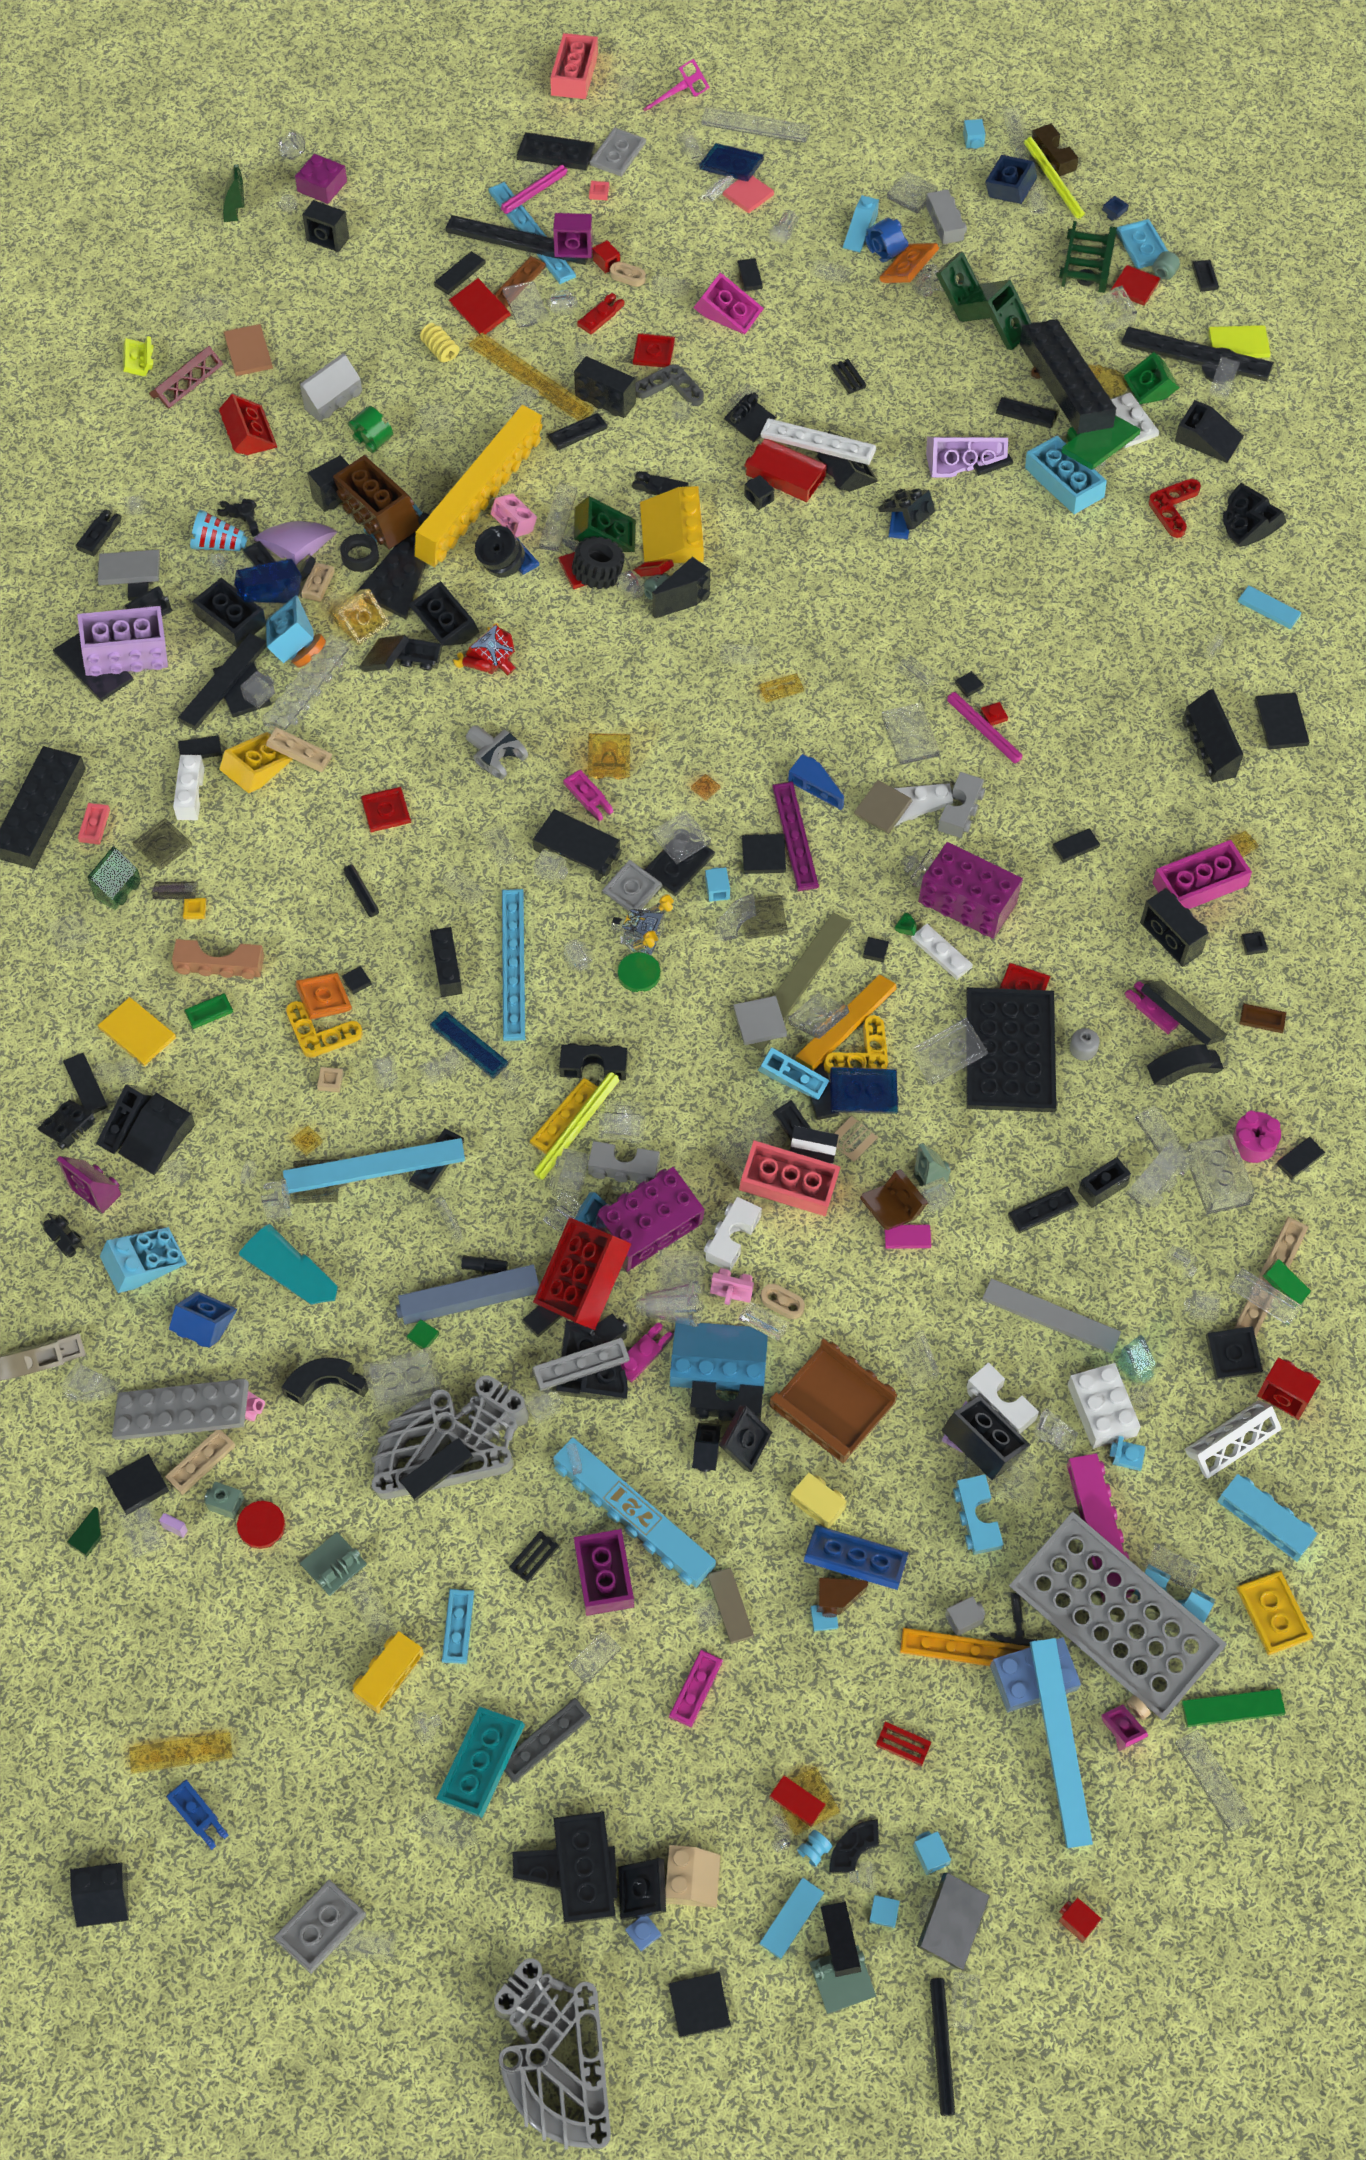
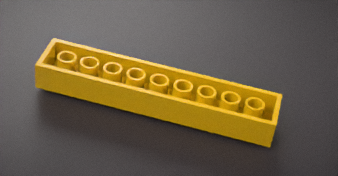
[415,404,543,568]

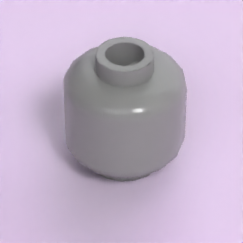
[1069,1028,1100,1061]

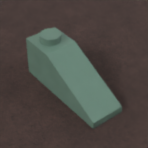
[914,1143,951,1192]

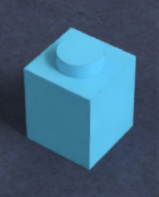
[963,119,986,149]
[705,867,730,902]
[913,1831,951,1875]

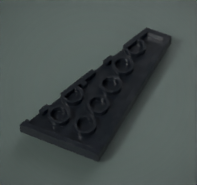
[356,512,429,620]

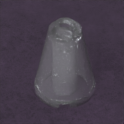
[637,1280,703,1327]

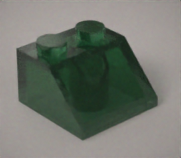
[87,846,141,910]

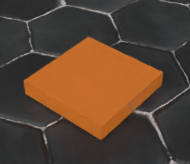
[295,973,352,1020]

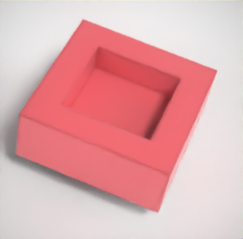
[589,181,610,201]

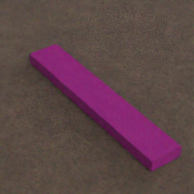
[772,782,819,891]

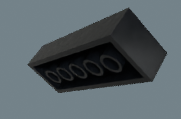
[0,746,86,869]

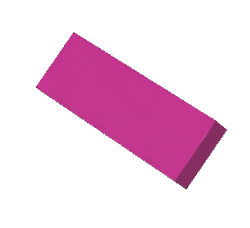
[669,1650,723,1728]

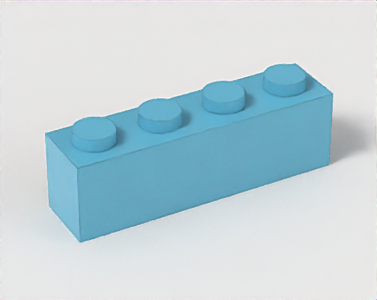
[1217,1474,1318,1562]

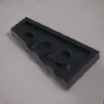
[512,1846,617,1900]

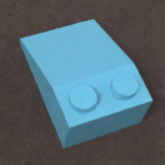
[266,595,314,663]

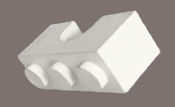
[173,755,205,820]
[704,1197,762,1272]
[967,1362,1039,1434]

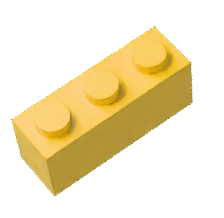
[352,1631,424,1713]

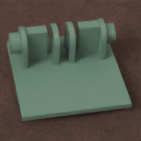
[299,1532,367,1596]
[809,1945,876,2014]

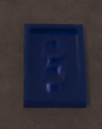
[699,143,764,182]
[830,1067,898,1114]

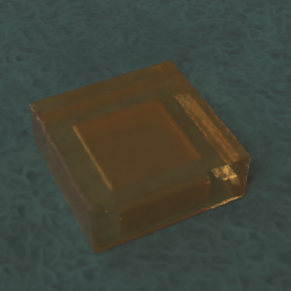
[691,774,720,801]

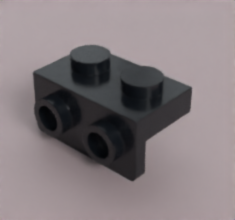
[396,638,442,671]

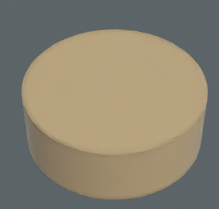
[1126,1695,1151,1720]

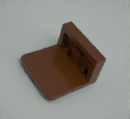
[860,1169,928,1230]

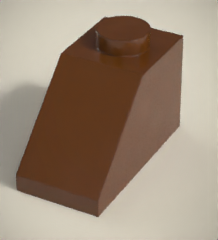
[816,1578,868,1618]

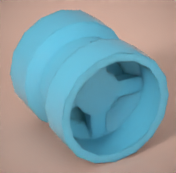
[797,1830,833,1867]

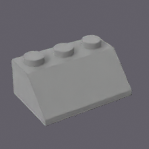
[300,353,362,422]

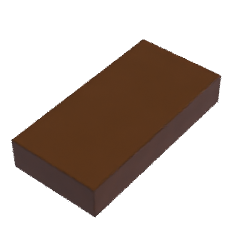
[1239,1003,1287,1034]

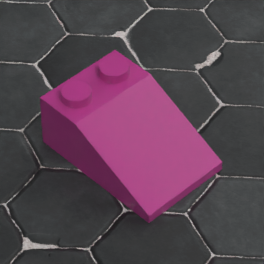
[693,272,764,335]

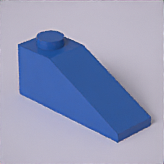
[788,754,844,810]

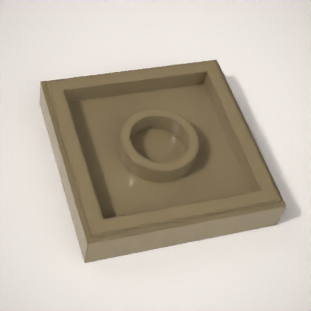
[854,780,913,834]

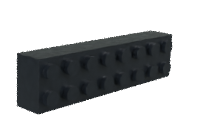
[1020,319,1117,434]

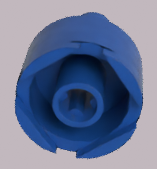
[865,218,908,263]

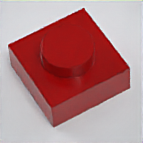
[981,702,1008,726]

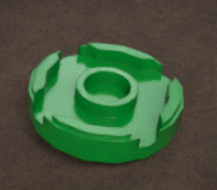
[617,952,661,992]

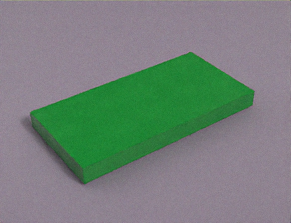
[1061,415,1141,470]

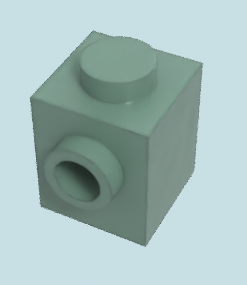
[204,1481,244,1519]

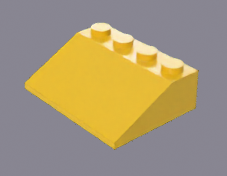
[640,486,704,563]

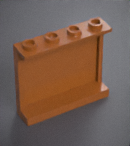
[770,1338,897,1464]

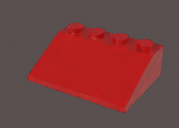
[533,1217,631,1330]

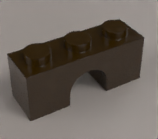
[1032,123,1079,177]

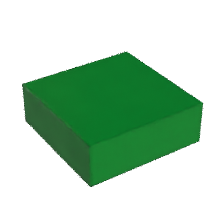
[406,1319,440,1352]

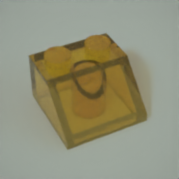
[329,589,390,645]
[588,733,631,780]

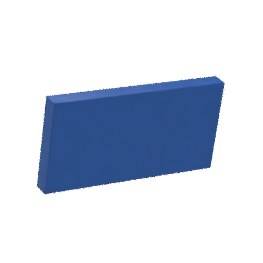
[803,1525,908,1590]

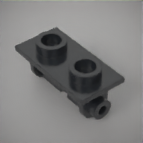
[43,1213,85,1257]

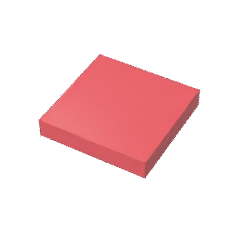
[723,173,774,214]

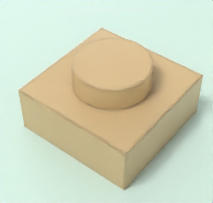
[317,1067,344,1093]

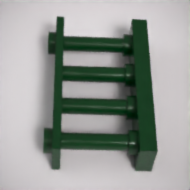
[1059,221,1117,293]

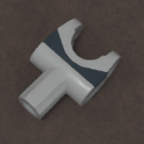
[466,725,528,780]

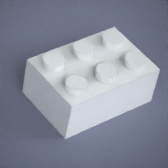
[1067,1363,1141,1449]

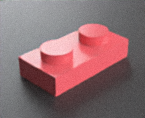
[78,803,110,845]

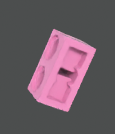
[491,493,537,537]

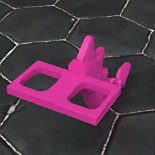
[643,58,710,111]

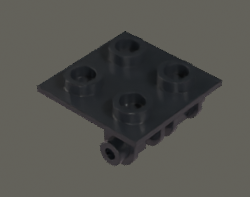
[724,392,776,443]
[37,1099,96,1150]

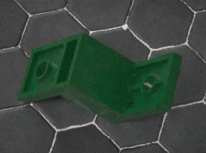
[935,252,1032,350]

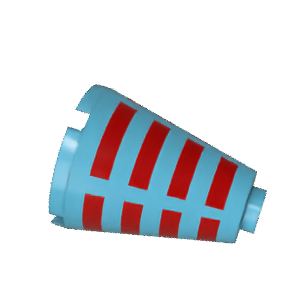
[190,510,247,551]

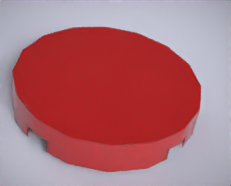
[237,1501,286,1549]

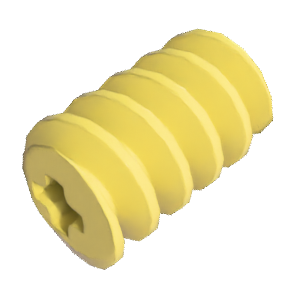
[420,323,459,363]

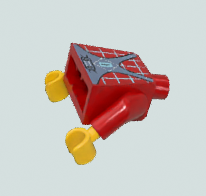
[453,623,516,676]

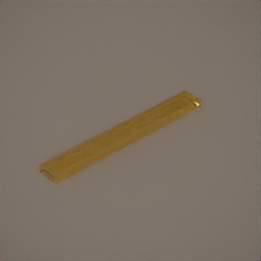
[469,333,594,421]

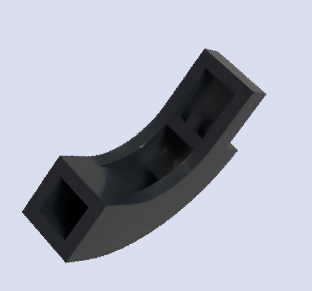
[281,1358,369,1406]

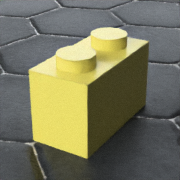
[790,1473,847,1529]

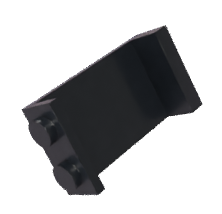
[533,809,622,881]

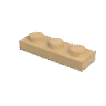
[266,727,332,773]
[165,1430,236,1496]

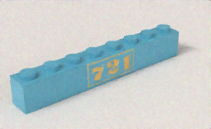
[553,1437,716,1588]

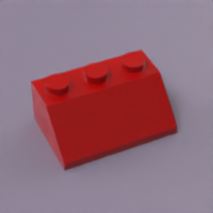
[219,394,278,456]

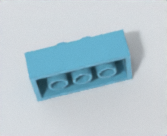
[1025,436,1107,514]

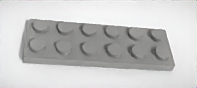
[112,1379,249,1440]

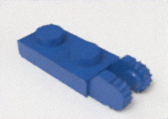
[166,1780,229,1850]

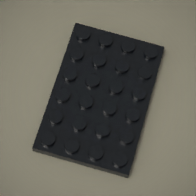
[966,987,1057,1112]

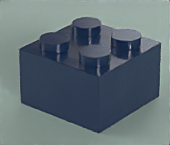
[985,155,1037,204]

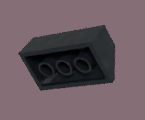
[1182,689,1243,783]

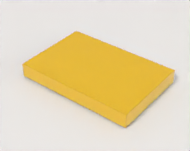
[98,997,176,1066]
[1236,1570,1314,1655]

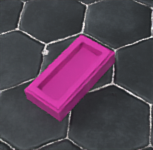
[884,1225,931,1249]

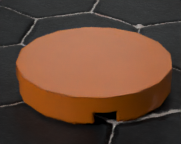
[291,634,326,668]

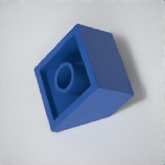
[169,1291,237,1348]

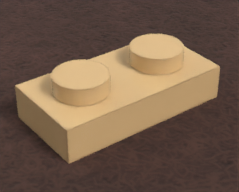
[301,563,335,602]

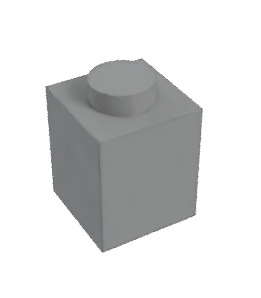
[945,1596,985,1636]

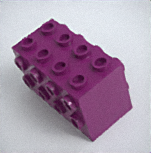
[918,842,1023,939]
[596,1167,705,1272]

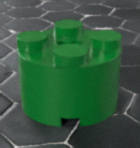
[348,406,394,454]

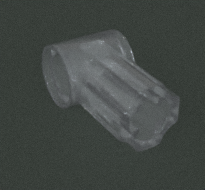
[769,210,798,246]

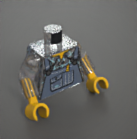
[611,894,674,955]

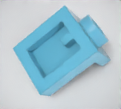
[1109,1436,1145,1471]

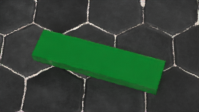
[1181,1689,1286,1727]

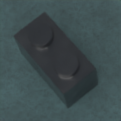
[1078,1157,1131,1208]

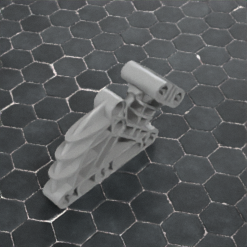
[371,1375,529,1500]
[494,1958,611,2150]

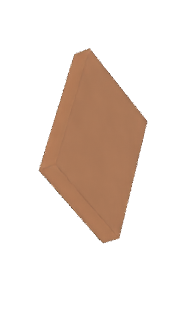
[223,324,273,376]

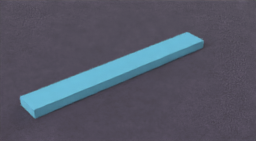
[488,182,576,284]
[502,889,525,1041]
[283,1138,465,1194]
[1030,1638,1093,1848]

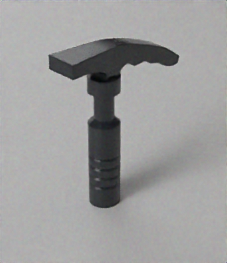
[990,1593,1037,1646]

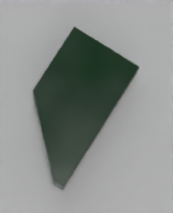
[67,1507,102,1557]

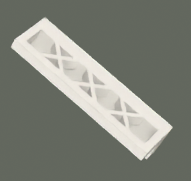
[1185,1400,1282,1479]

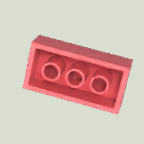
[551,33,598,99]
[739,1140,840,1216]

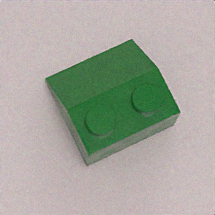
[1124,352,1180,404]

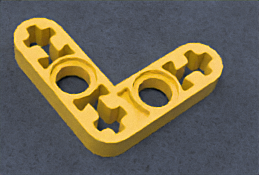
[286,1001,363,1058]
[823,1015,888,1076]

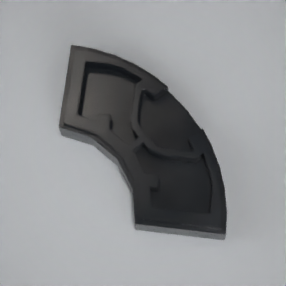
[829,1819,879,1874]

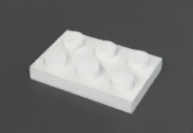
[1111,392,1159,448]

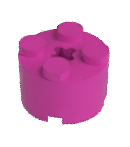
[1231,1111,1281,1163]

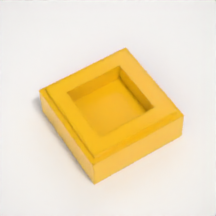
[183,898,206,919]

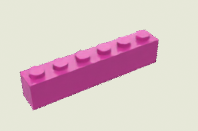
[1067,1453,1134,1602]

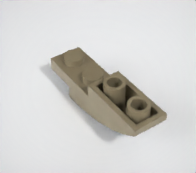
[0,1332,86,1381]

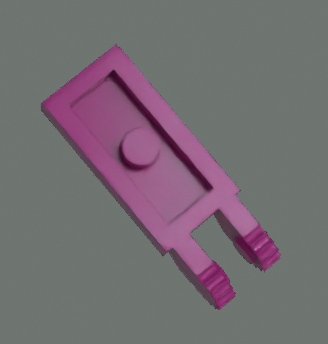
[563,770,614,822]
[1125,981,1180,1035]
[621,1322,674,1383]

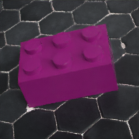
[574,1529,634,1616]

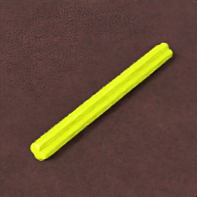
[1024,137,1085,219]
[533,1072,619,1180]

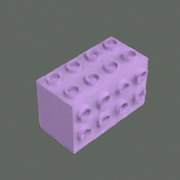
[77,606,168,676]

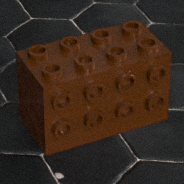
[333,455,420,550]

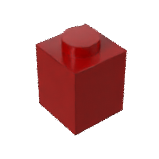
[592,240,620,274]
[1059,1897,1102,1943]

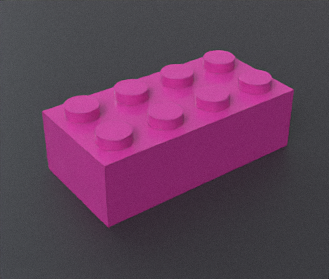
[1152,840,1252,909]

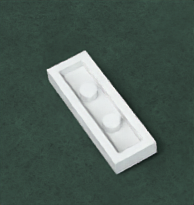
[911,924,973,980]

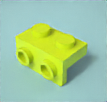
[123,336,154,376]

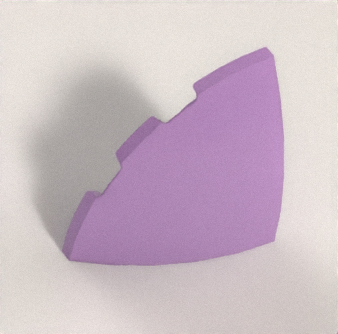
[254,521,337,565]

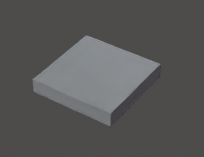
[602,859,662,916]
[733,996,787,1045]

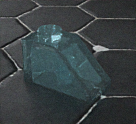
[1117,1335,1156,1386]

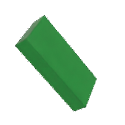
[184,993,234,1029]
[1263,1259,1311,1308]

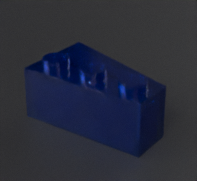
[234,558,302,603]

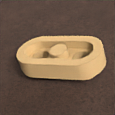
[610,262,646,287]
[761,1284,805,1319]

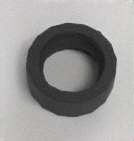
[340,534,379,572]

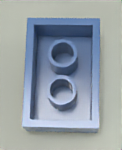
[990,1637,1081,1713]

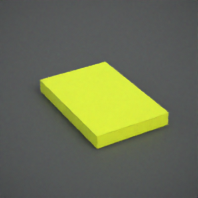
[1208,325,1271,358]

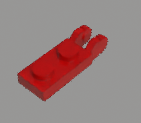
[577,293,625,335]

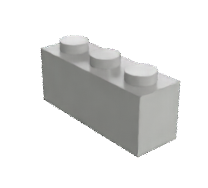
[926,189,967,244]

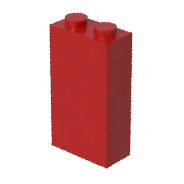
[745,439,827,503]

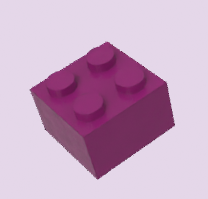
[295,153,347,204]
[553,213,593,258]

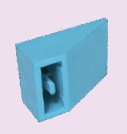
[100,1227,187,1293]

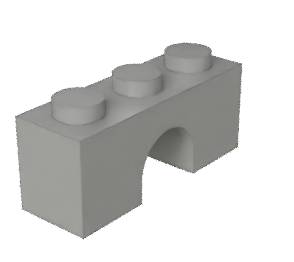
[938,772,986,838]
[588,1141,660,1184]

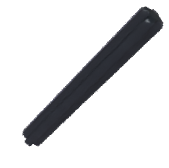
[930,1978,955,2117]

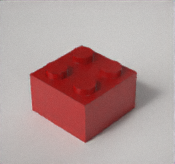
[1257,1357,1321,1420]

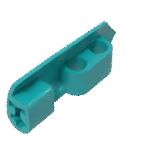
[239,1224,338,1305]

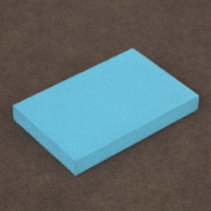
[1116,219,1168,269]

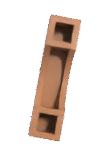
[172,939,264,979]

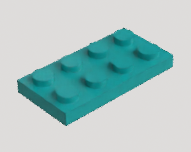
[436,1706,525,1818]

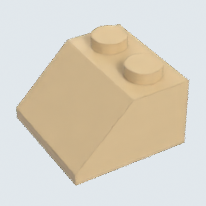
[666,1845,720,1908]

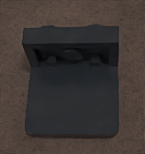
[878,488,936,530]

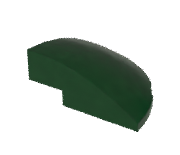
[223,164,245,222]

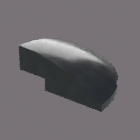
[1223,483,1287,547]
[555,1320,628,1400]

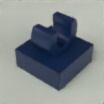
[1102,196,1129,221]

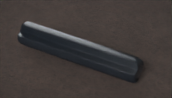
[343,864,379,917]

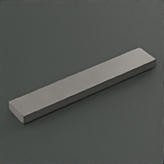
[982,1278,1121,1354]

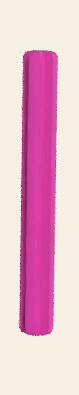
[500,165,568,214]
[947,692,1023,764]

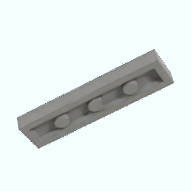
[532,1338,630,1391]

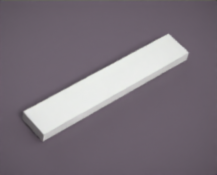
[761,418,876,465]

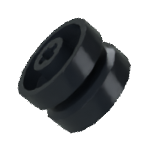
[474,526,525,578]

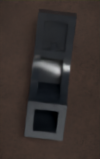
[1147,1044,1224,1085]

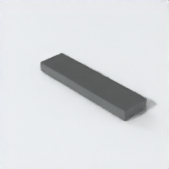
[504,1698,591,1784]

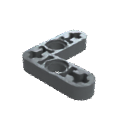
[635,364,704,406]

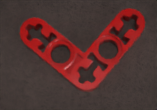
[1148,479,1201,538]

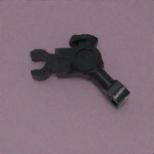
[217,499,260,537]

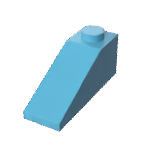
[843,195,879,252]
[758,1047,829,1100]

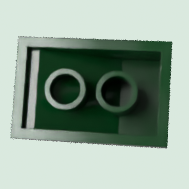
[574,496,636,552]

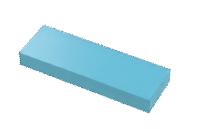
[1238,585,1302,629]
[442,1589,474,1664]
[760,1878,824,1959]

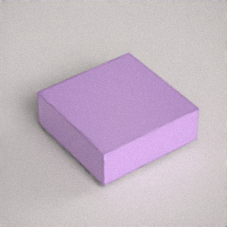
[159,1513,188,1538]

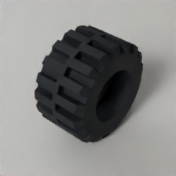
[572,536,625,589]

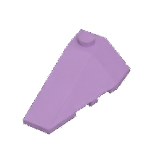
[926,436,1008,477]

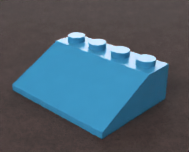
[670,1321,768,1394]

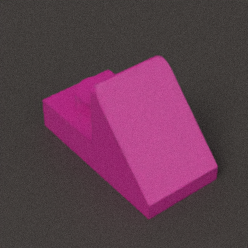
[1101,1704,1148,1751]

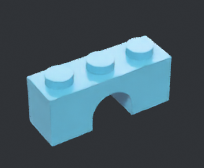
[953,1474,1003,1555]
[1134,1564,1216,1624]

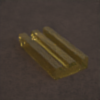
[759,673,804,703]

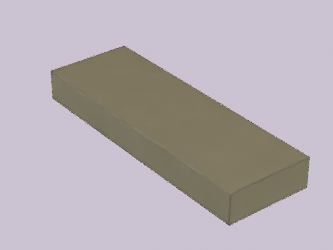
[708,1567,754,1645]

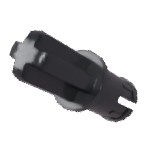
[461,1255,508,1274]

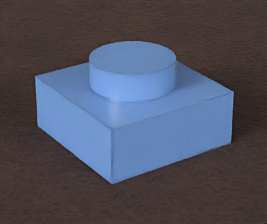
[625,1916,662,1952]

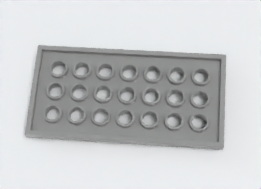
[1009,1511,1227,1721]

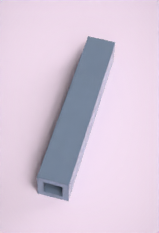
[395,1264,539,1325]

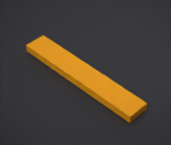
[796,974,897,1071]
[900,1628,1030,1666]

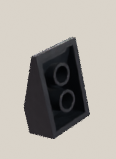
[652,556,711,619]
[118,1093,195,1175]

